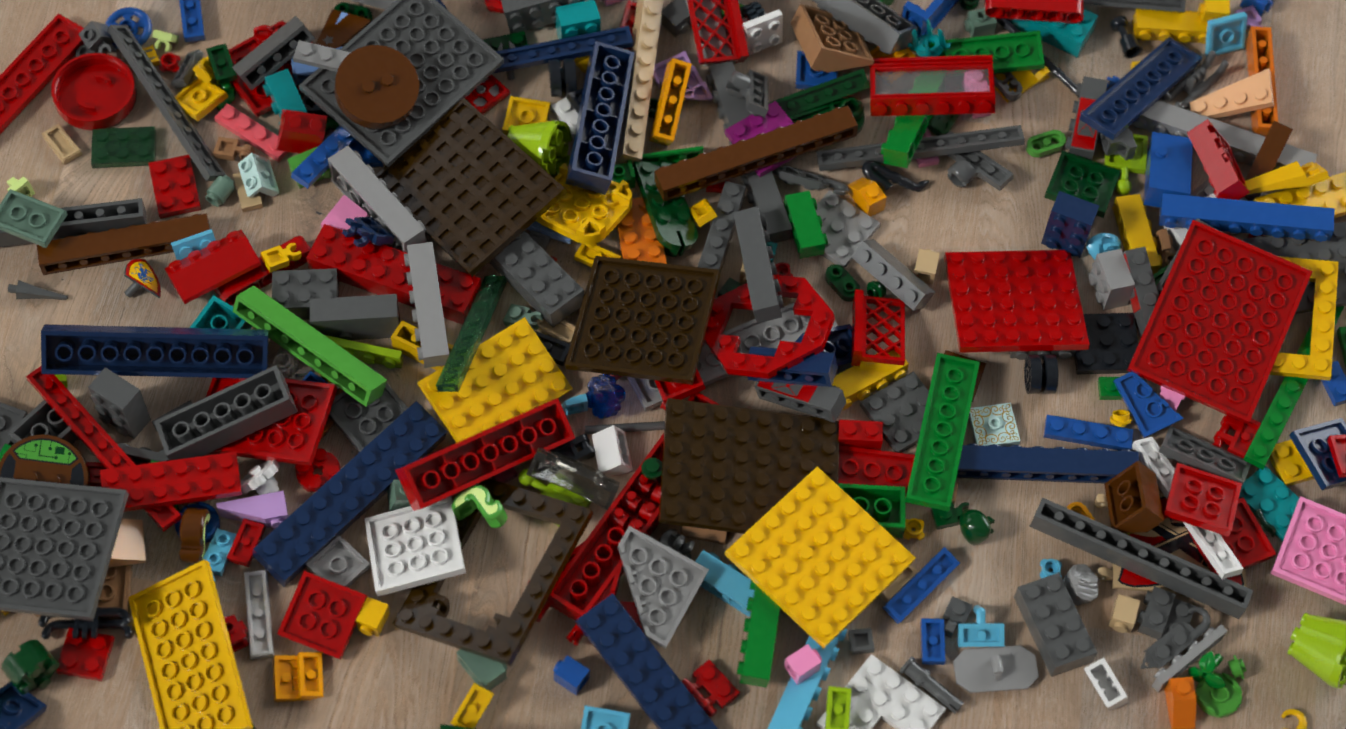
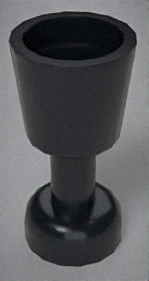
[1110,16,1143,59]

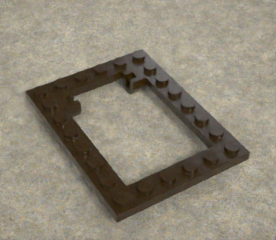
[393,478,594,666]

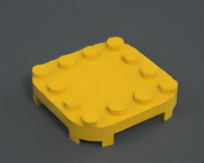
[536,163,632,247]

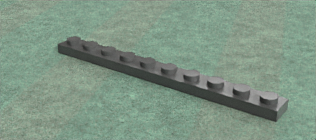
[107,25,226,181]
[817,125,1025,172]

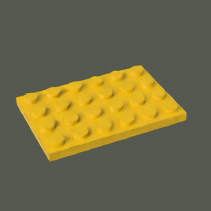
[417,317,573,442]

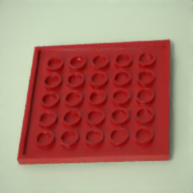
[944,250,1089,353]

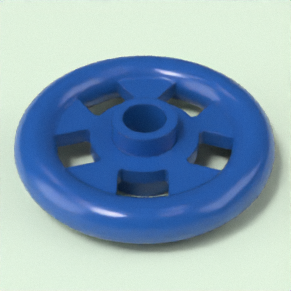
[105,7,152,50]

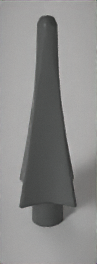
[8,280,68,300]

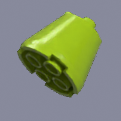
[507,120,572,178]
[1287,613,1346,689]

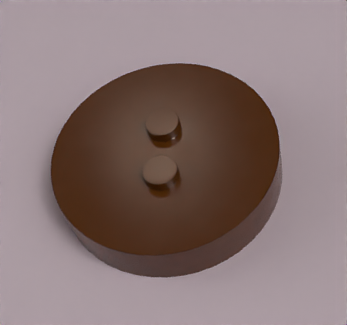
[334,45,419,129]

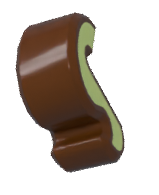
[179,507,211,563]

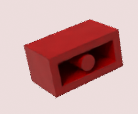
[838,419,883,450]

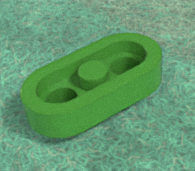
[1026,130,1066,158]

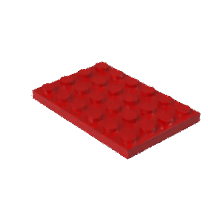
[205,378,338,466]

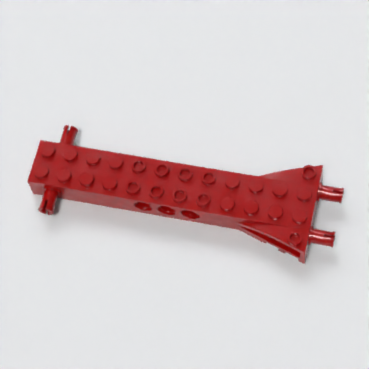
[528,392,720,646]

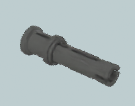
[899,656,964,714]

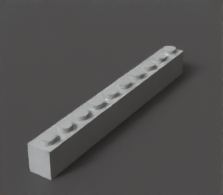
[1131,100,1317,170]

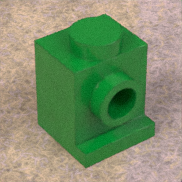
[612,160,636,189]

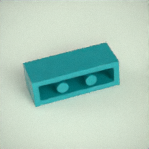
[262,68,308,125]

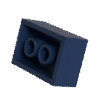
[1041,191,1099,258]

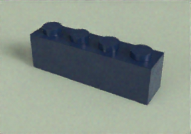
[747,346,838,387]

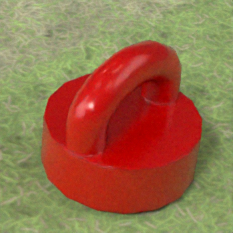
[253,25,273,45]

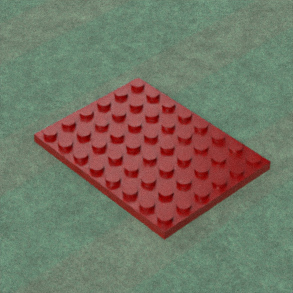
[1127,220,1313,424]

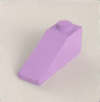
[216,491,289,528]

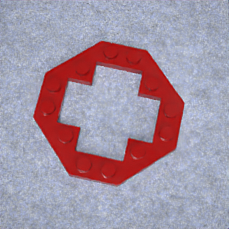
[704,275,835,379]

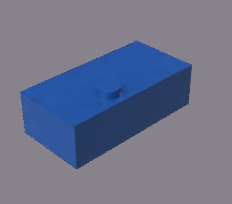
[1144,132,1193,208]

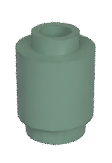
[205,175,235,207]

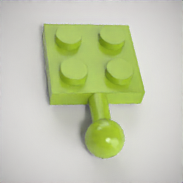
[1104,134,1148,195]
[518,469,594,527]

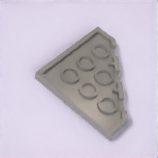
[618,526,709,649]

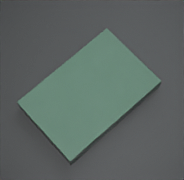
[0,189,68,248]

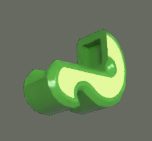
[451,485,507,528]

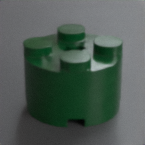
[1,639,60,695]

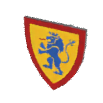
[124,259,161,298]

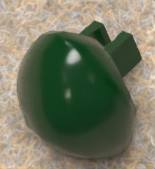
[959,509,995,546]

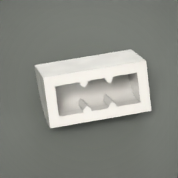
[592,425,633,476]
[1084,657,1129,710]

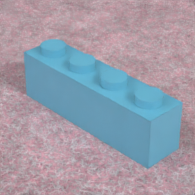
[695,550,753,617]

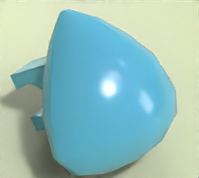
[1086,233,1121,260]

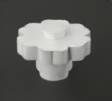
[240,460,280,495]

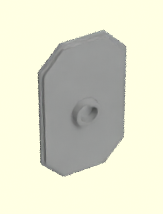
[953,645,1039,693]

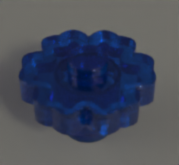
[586,374,626,419]

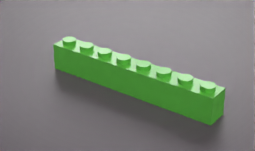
[233,285,387,407]

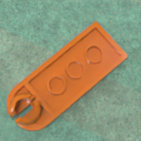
[617,197,667,264]

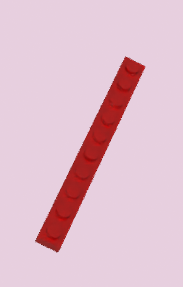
[26,366,182,532]

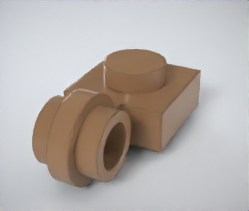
[213,137,255,161]
[1153,228,1175,268]

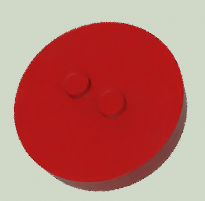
[51,53,137,130]

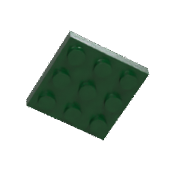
[1044,151,1121,218]

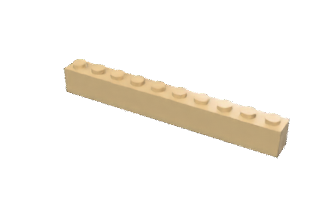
[615,0,663,165]

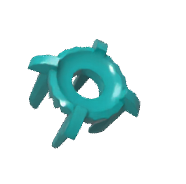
[908,19,951,57]

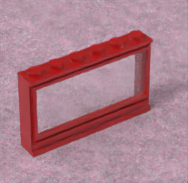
[870,55,995,116]

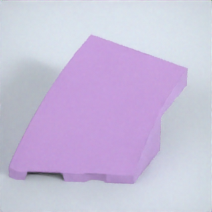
[653,51,713,100]

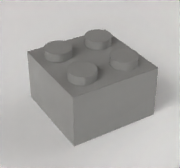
[1089,249,1135,311]

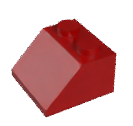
[276,109,327,154]

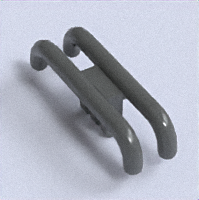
[1161,51,1229,109]

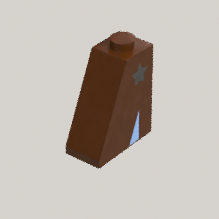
[316,9,370,49]

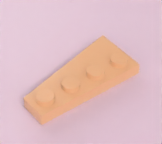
[1190,68,1274,119]

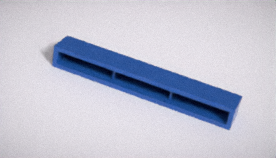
[1159,193,1335,242]

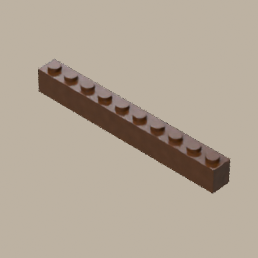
[654,106,858,201]

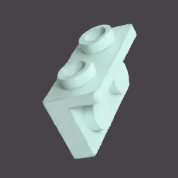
[238,153,280,198]

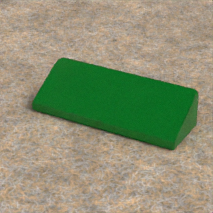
[641,146,704,164]

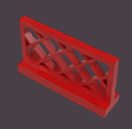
[687,0,749,65]
[851,289,905,366]

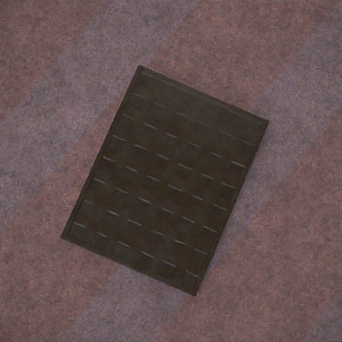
[375,98,567,277]
[658,398,839,534]

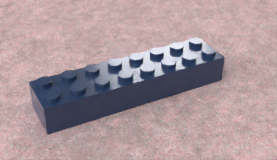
[565,41,635,195]

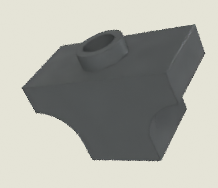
[1099,128,1137,160]

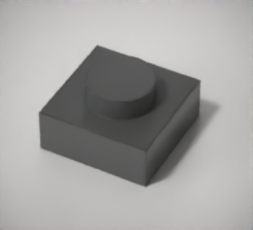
[848,628,875,655]

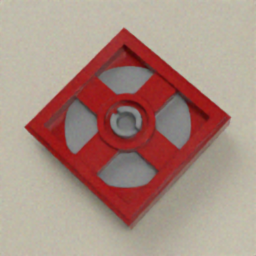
[465,74,510,115]

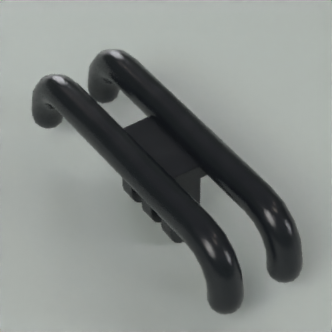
[38,607,134,640]

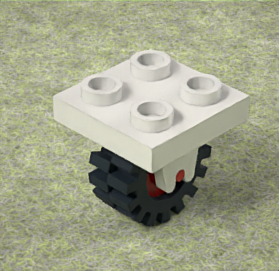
[740,1,783,55]

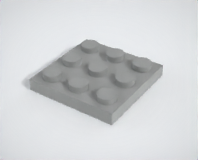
[816,190,880,268]

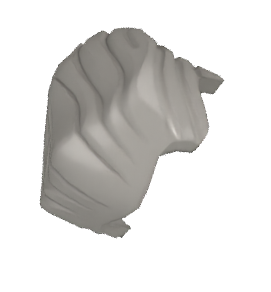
[1062,564,1099,606]

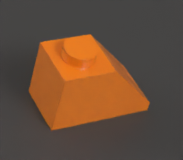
[1164,677,1196,729]

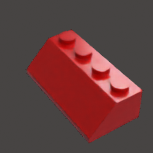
[164,230,262,304]

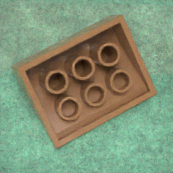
[790,4,874,72]

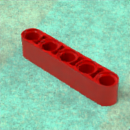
[985,0,1084,23]
[214,236,311,305]

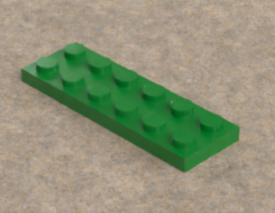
[924,30,1044,78]

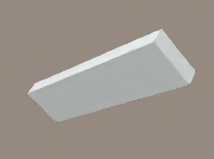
[244,570,274,660]

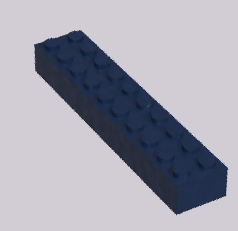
[41,324,268,378]
[253,401,447,587]

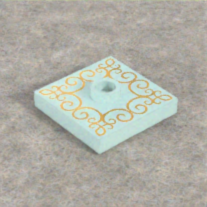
[969,403,1020,447]

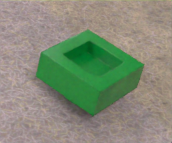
[1098,377,1122,400]

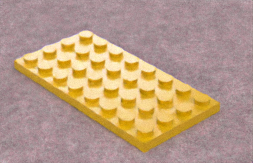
[128,559,253,729]

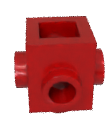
[224,614,249,653]

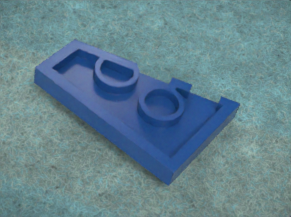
[1113,372,1184,438]

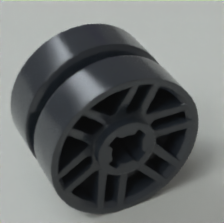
[548,58,577,97]
[1024,354,1058,394]

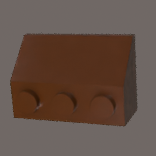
[1104,461,1164,533]

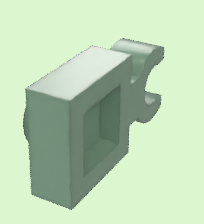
[503,304,544,330]

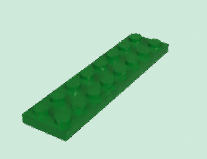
[905,353,980,512]

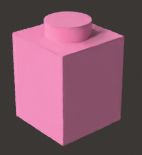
[784,644,822,685]

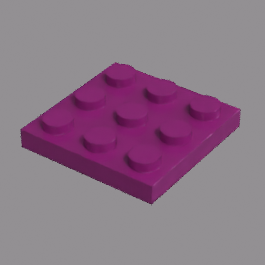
[725,101,795,177]

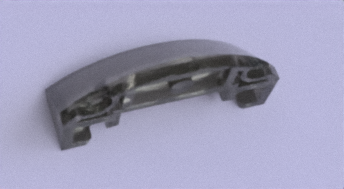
[526,447,620,510]

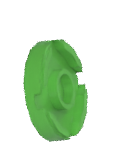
[1195,672,1242,718]

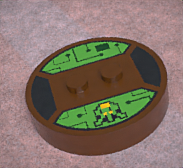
[0,435,90,486]

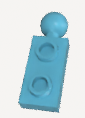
[202,528,237,581]

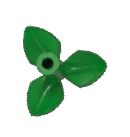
[1188,651,1226,688]

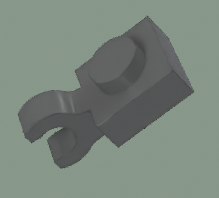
[943,596,973,638]

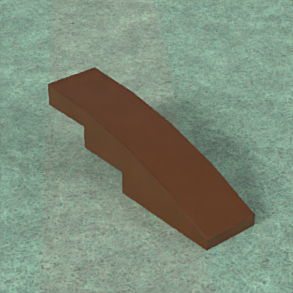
[1244,121,1293,201]

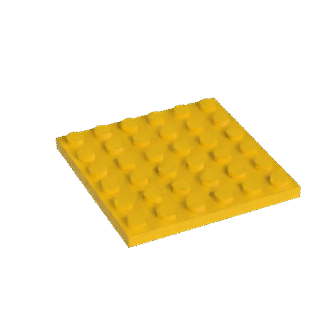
[724,466,916,649]

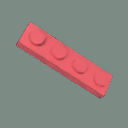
[214,103,288,162]

